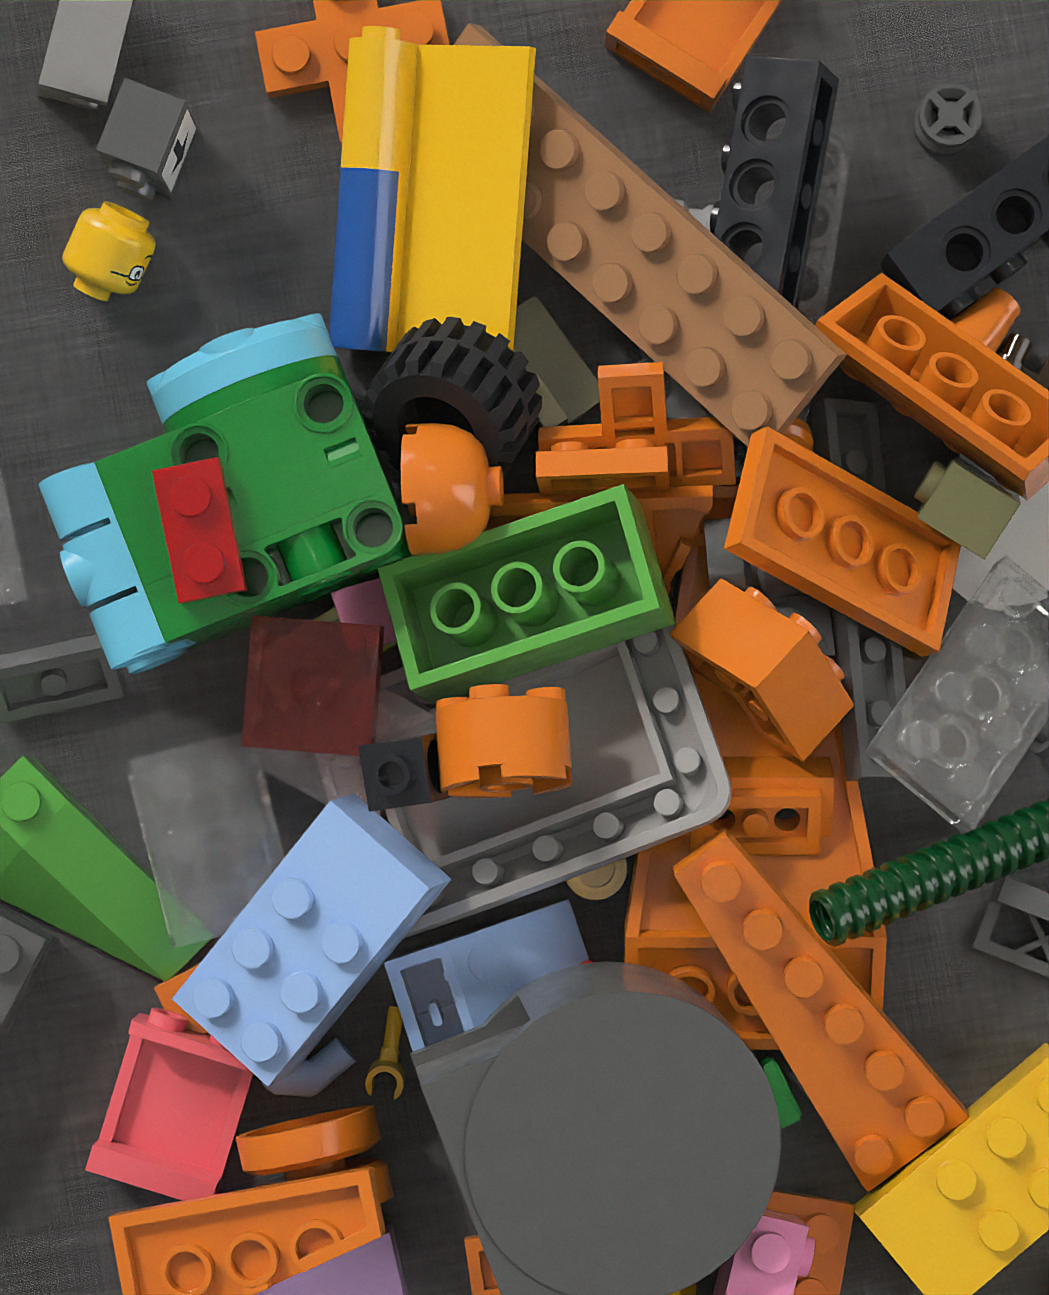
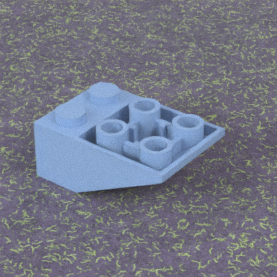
[384,899,589,1052]

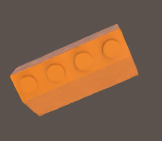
[815,272,1049,501]

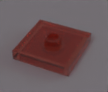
[241,616,385,756]

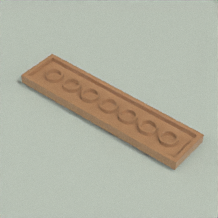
[454,23,847,447]

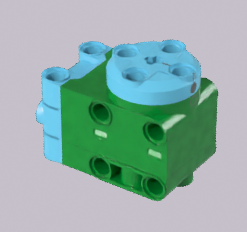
[38,313,413,675]

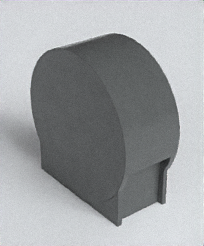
[410,962,781,1295]

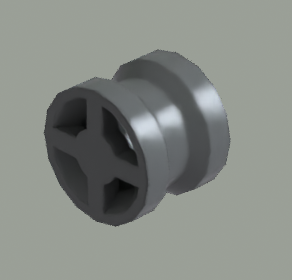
[913,83,983,157]

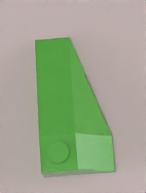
[0,756,213,981]

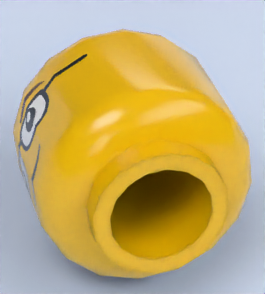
[62,201,156,301]

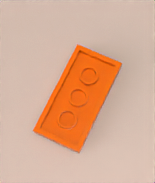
[724,426,961,657]

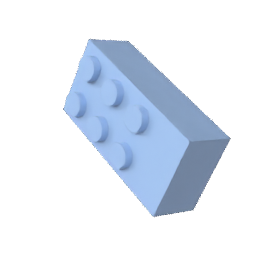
[172,794,451,1087]

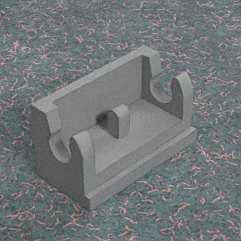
[36,0,133,110]

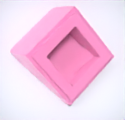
[331,578,397,656]

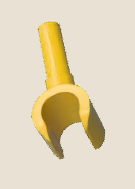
[365,1006,406,1100]

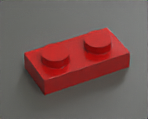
[152,457,248,604]

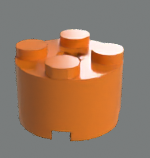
[435,684,572,799]

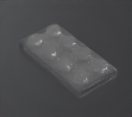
[864,556,1049,834]

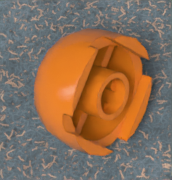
[401,423,504,556]

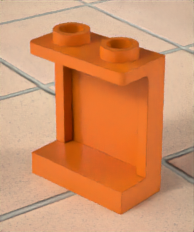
[604,0,783,114]

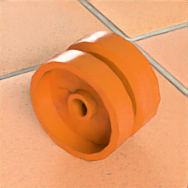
[236,1105,394,1203]

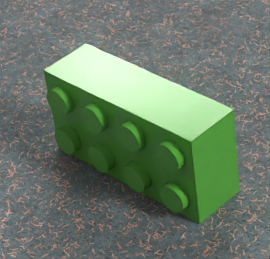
[378,484,676,705]

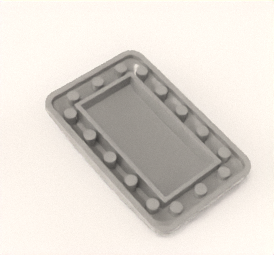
[309,624,732,937]

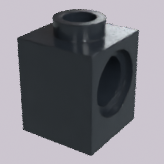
[359,733,452,812]

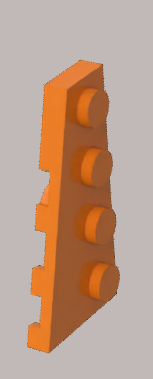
[108,1166,386,1295]

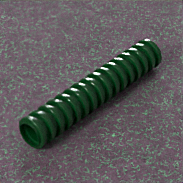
[809,797,1049,947]

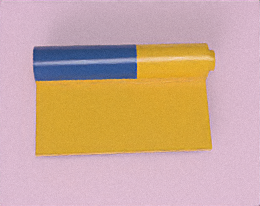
[329,26,536,352]

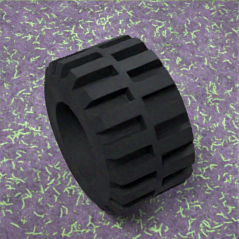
[364,317,542,477]

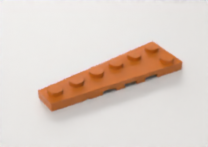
[673,827,969,1192]

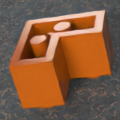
[669,578,854,761]

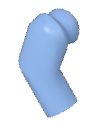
[262,1037,356,1097]

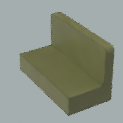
[513,296,600,429]

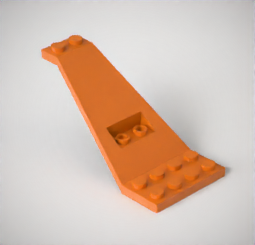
[624,477,887,1050]

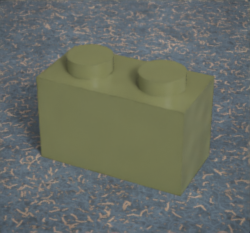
[914,454,1021,560]

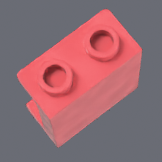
[85,1008,255,1201]

